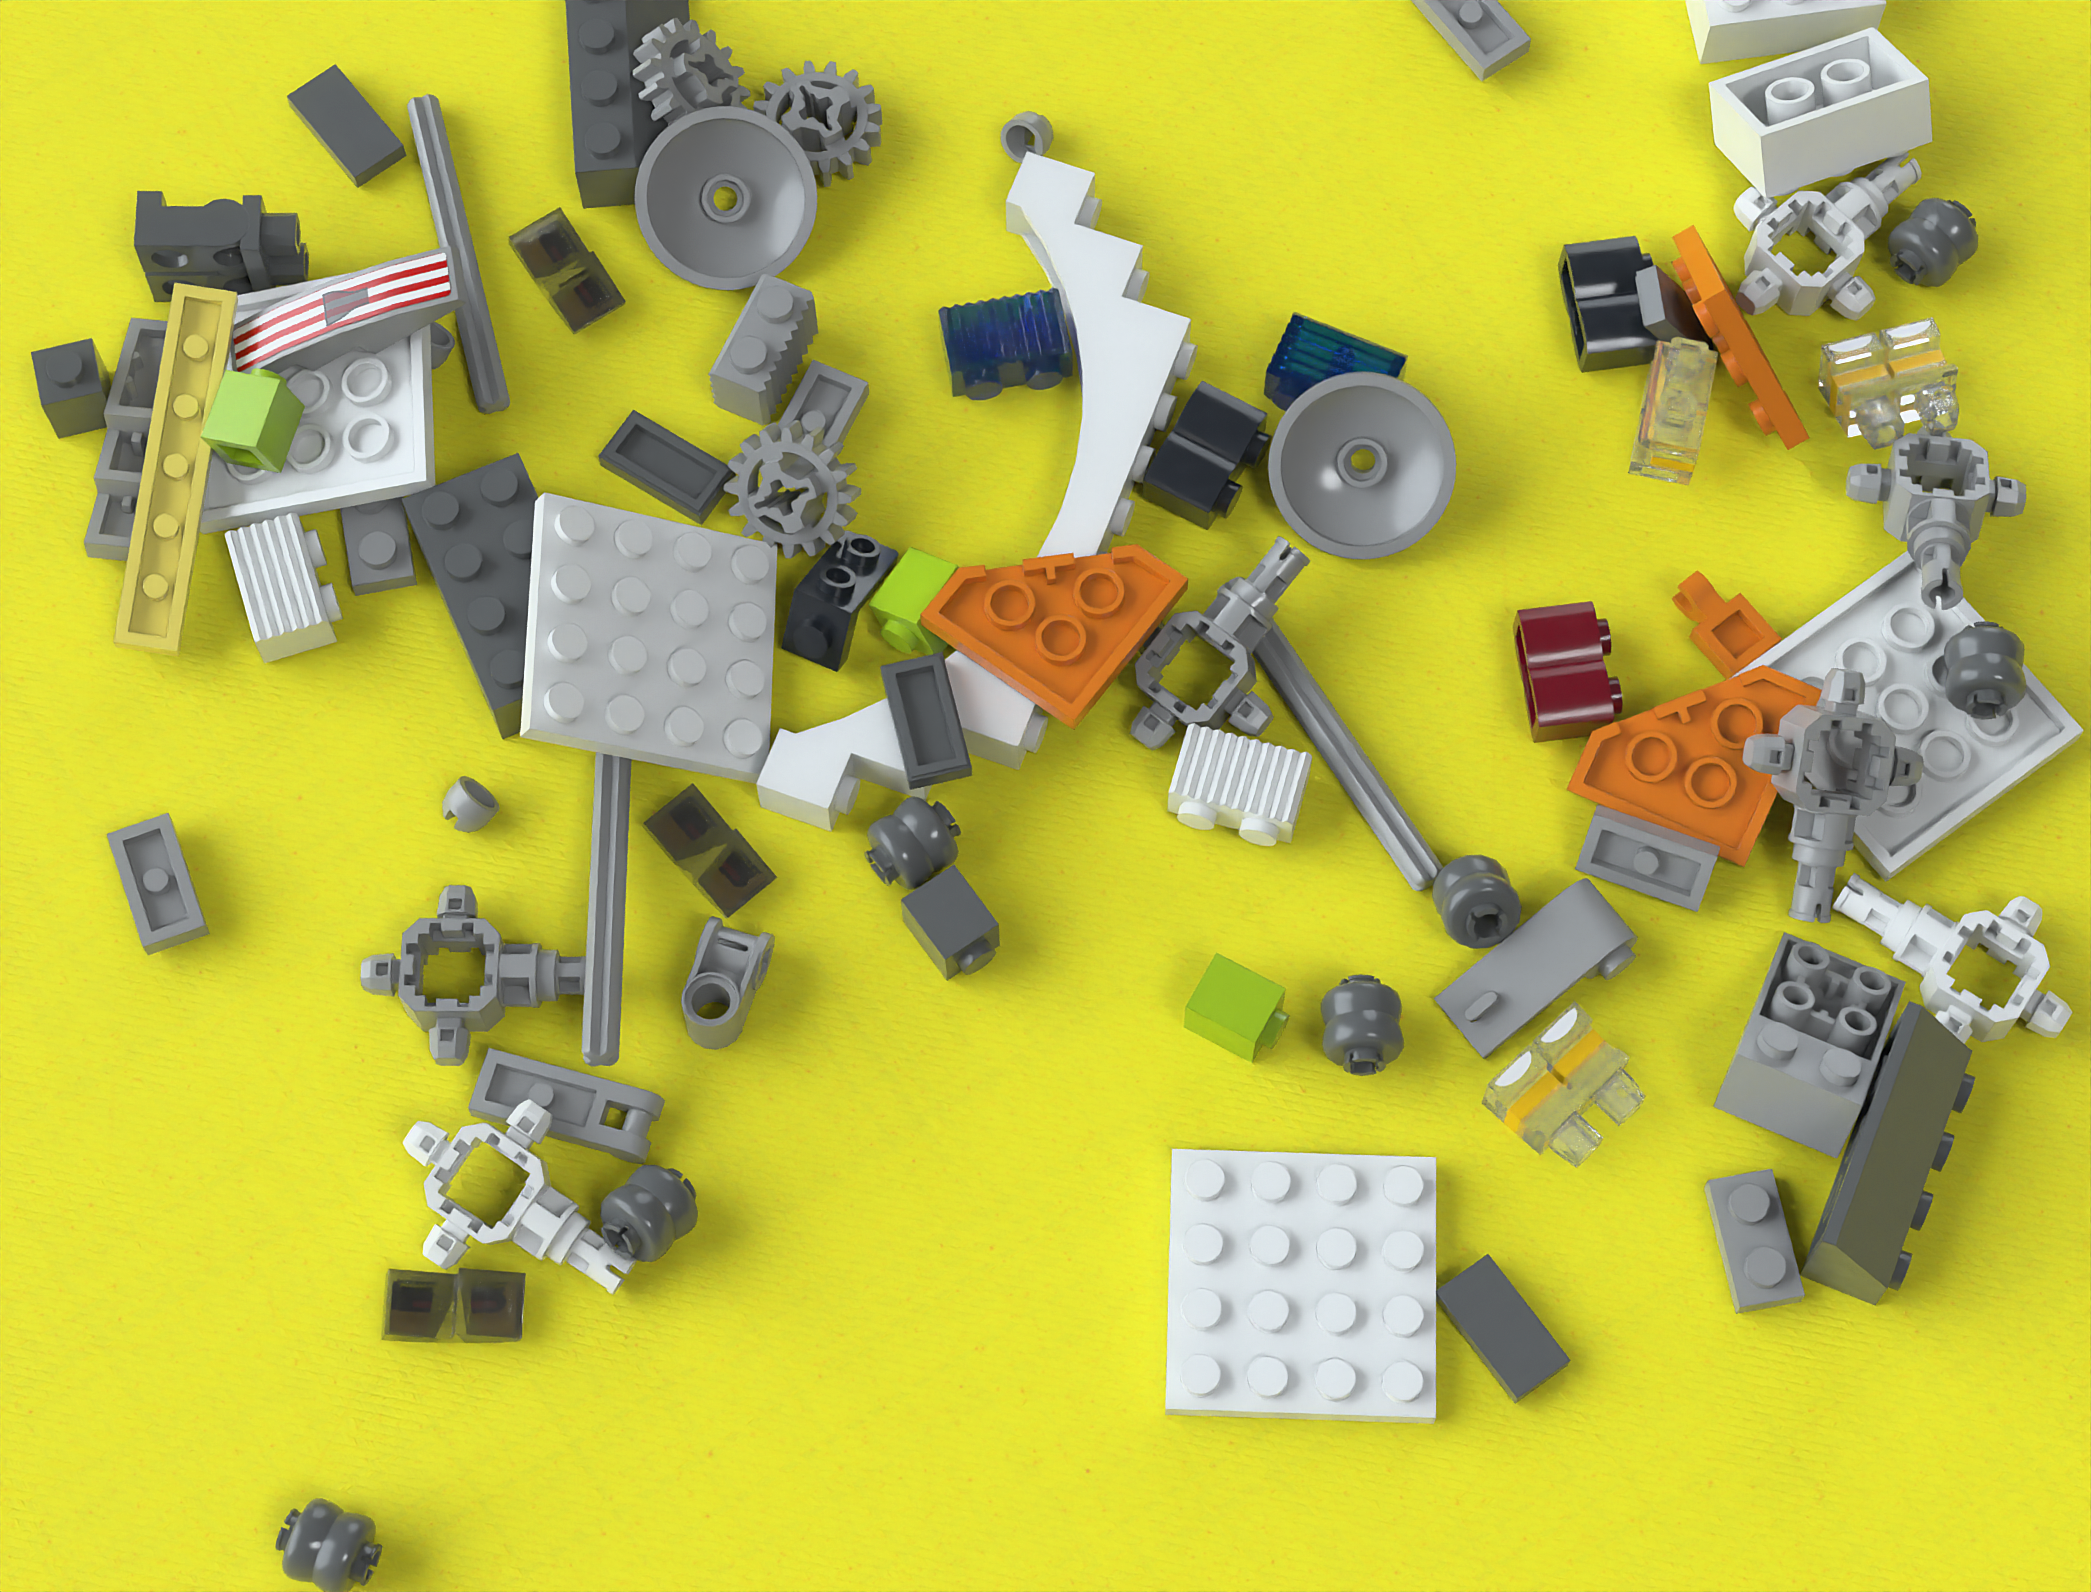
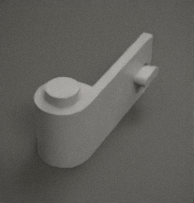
[1434,878,1638,1059]

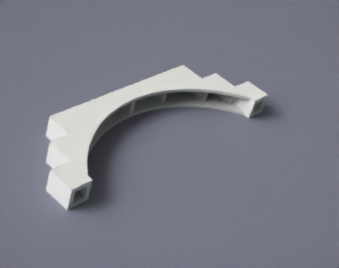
[756,151,1198,832]

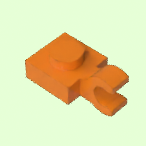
[1672,570,1782,680]

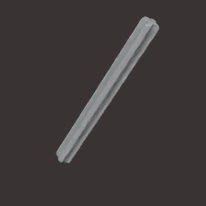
[407,94,510,414]
[1217,577,1443,891]
[581,752,631,1066]

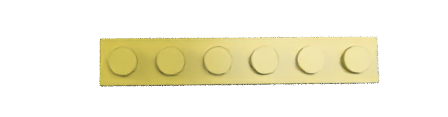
[113,283,238,656]

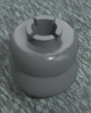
[1888,198,1978,287]
[1944,621,2026,720]
[864,796,961,891]
[1432,854,1522,949]
[1321,975,1404,1076]
[600,1165,698,1262]
[275,1498,382,1592]

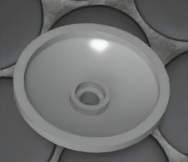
[635,106,817,290]
[1268,372,1456,559]

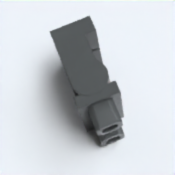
[134,191,309,302]

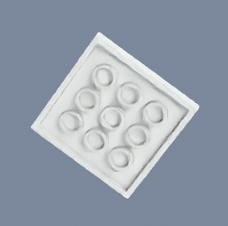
[200,272,435,534]
[520,492,777,784]
[1729,551,2084,882]
[1165,1149,1436,1424]

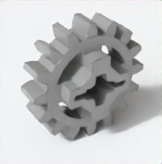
[632,18,750,126]
[753,60,882,187]
[724,420,861,559]

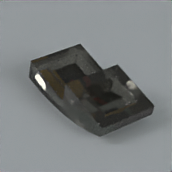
[509,207,626,335]
[642,783,777,919]
[381,1268,526,1343]

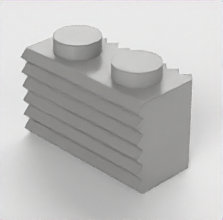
[708,274,818,425]

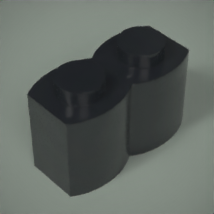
[1558,236,1663,373]
[1142,381,1272,530]

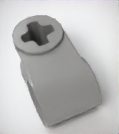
[681,916,775,1050]

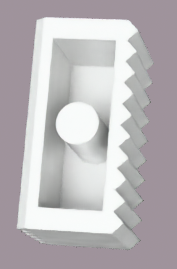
[225,512,343,663]
[1167,723,1312,846]

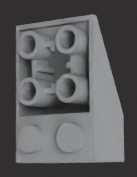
[1713,932,1906,1158]

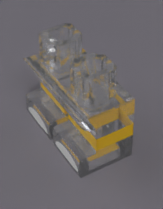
[1818,317,1959,450]
[1628,337,1718,485]
[1482,1001,1646,1168]

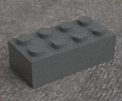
[402,453,538,739]

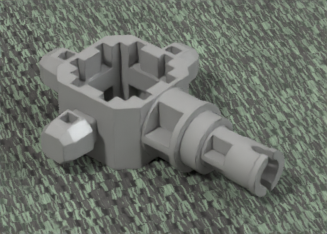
[1846,424,2026,610]
[1130,536,1310,751]
[1743,668,1924,923]
[360,885,586,1066]

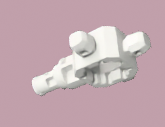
[1733,153,1922,321]
[1832,873,2072,1044]
[403,1099,637,1295]

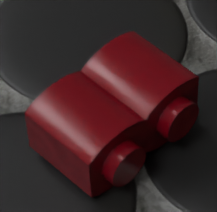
[1513,601,1623,743]

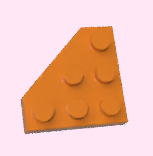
[1671,225,1810,450]
[920,544,1188,730]
[1567,665,1822,868]

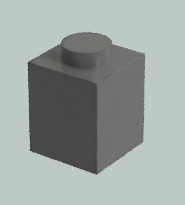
[31,338,111,439]
[901,865,1000,981]

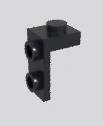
[781,530,899,672]

